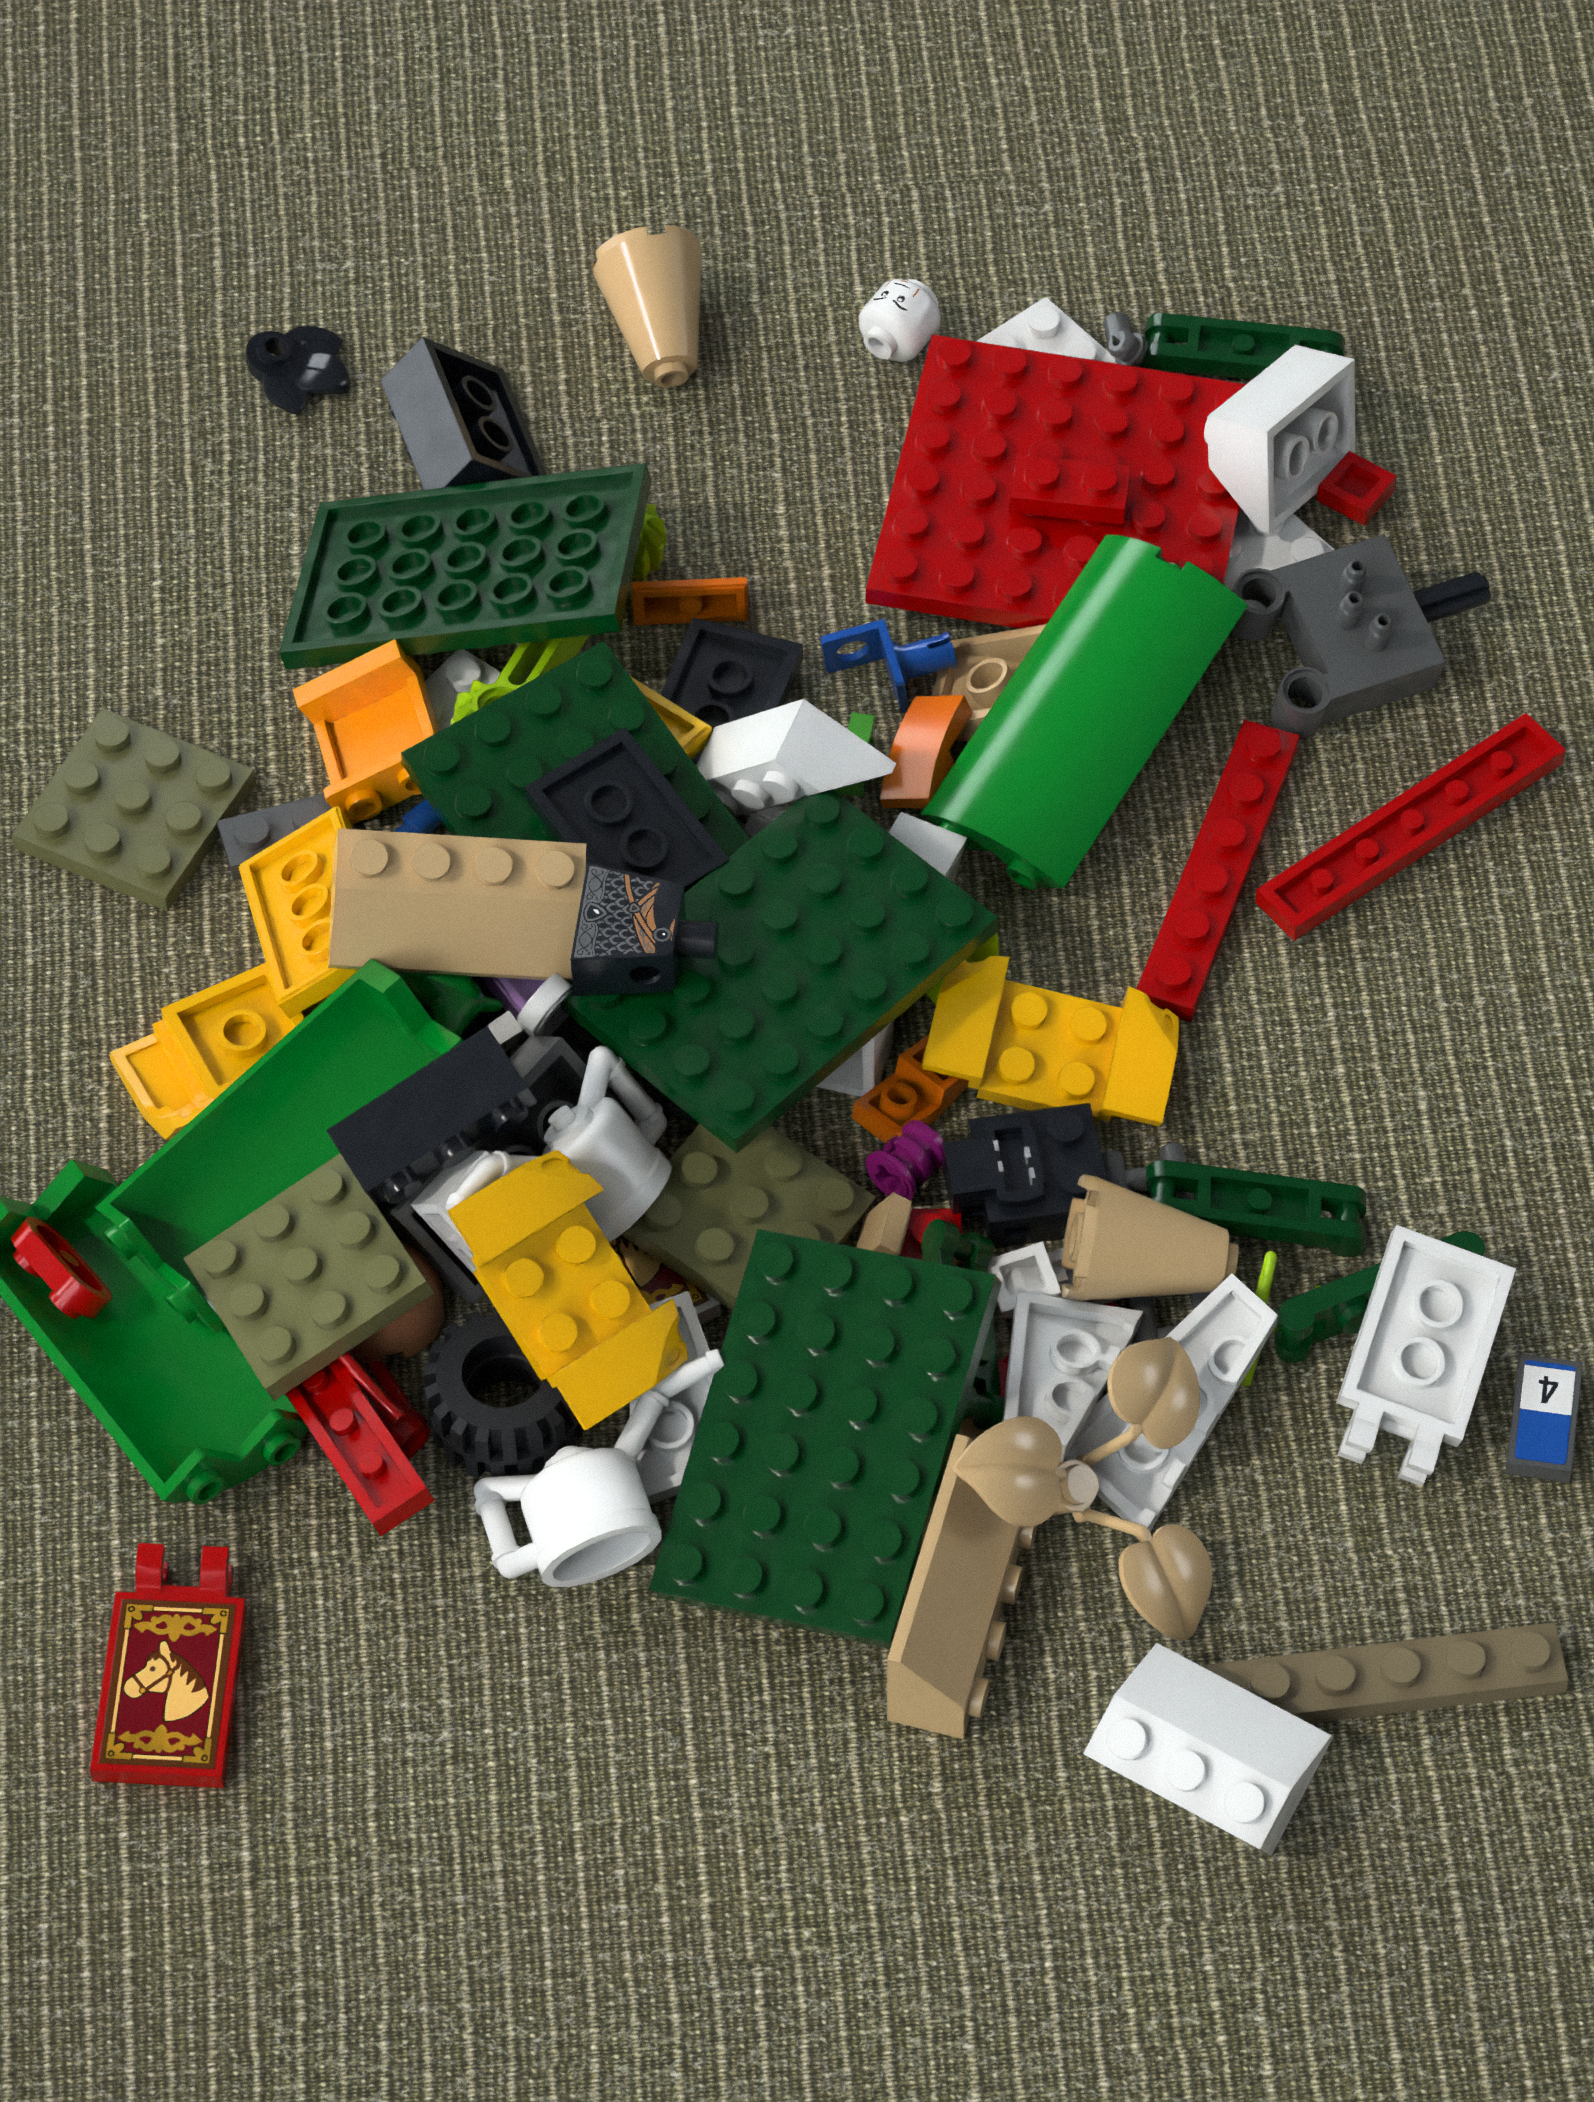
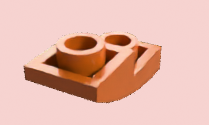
[880,695,973,809]
[851,1034,969,1144]

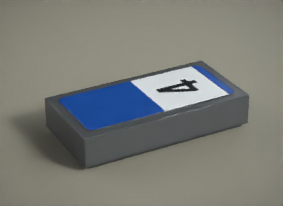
[1505,1353,1583,1483]

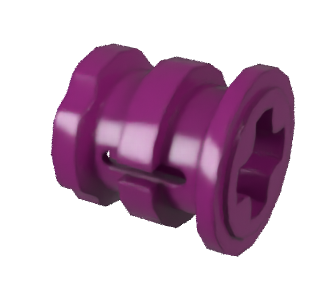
[866,1120,944,1201]

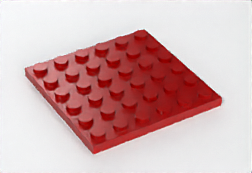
[865,334,1246,629]

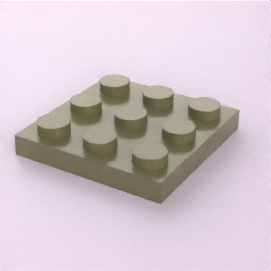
[12,708,256,912]
[621,1124,876,1311]
[183,1154,434,1401]

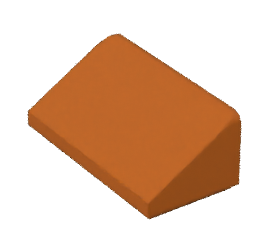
[631,577,749,625]

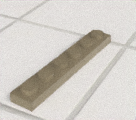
[1200,1622,1569,1724]

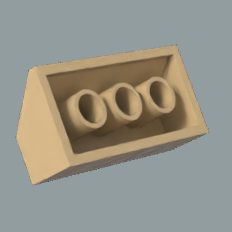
[328,828,586,982]
[887,1434,1038,1739]

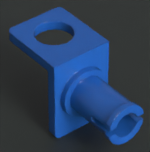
[820,619,958,713]

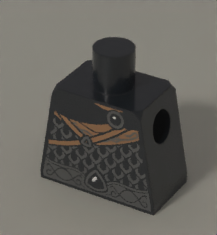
[570,863,719,996]

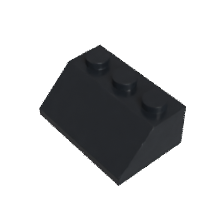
[381,337,547,490]
[326,1026,537,1206]

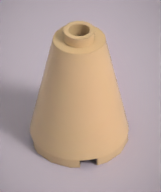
[592,225,702,388]
[1060,1174,1239,1301]

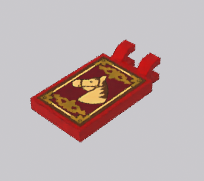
[89,1543,247,1788]

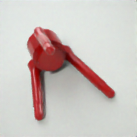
[338,1352,430,1460]

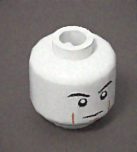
[859,279,941,362]

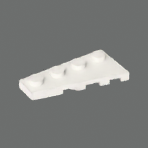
[1064,1273,1278,1531]

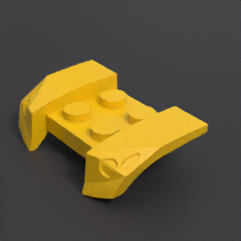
[922,956,1179,1127]
[110,963,331,1140]
[447,1150,688,1430]

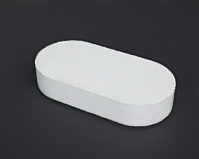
[517,973,573,1036]

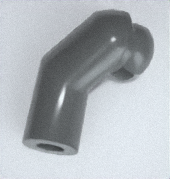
[1103,313,1147,367]

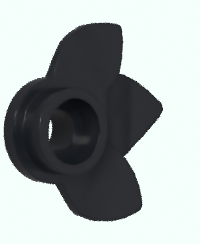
[245,326,351,416]

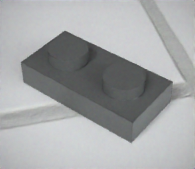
[217,793,332,881]

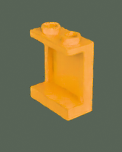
[293,639,440,826]

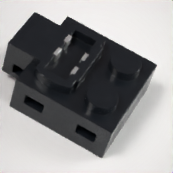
[942,1103,1107,1249]

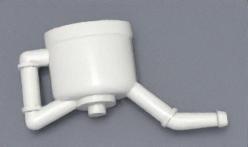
[445,1046,672,1242]
[474,1349,724,1587]

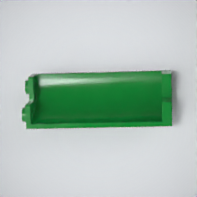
[921,535,1248,890]
[95,958,463,1334]
[0,1159,309,1505]

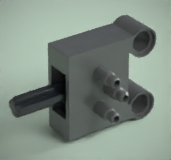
[1231,534,1491,739]

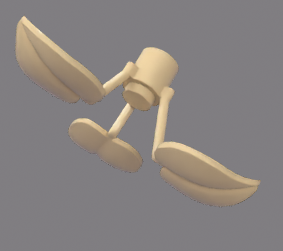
[952,1337,1213,1641]

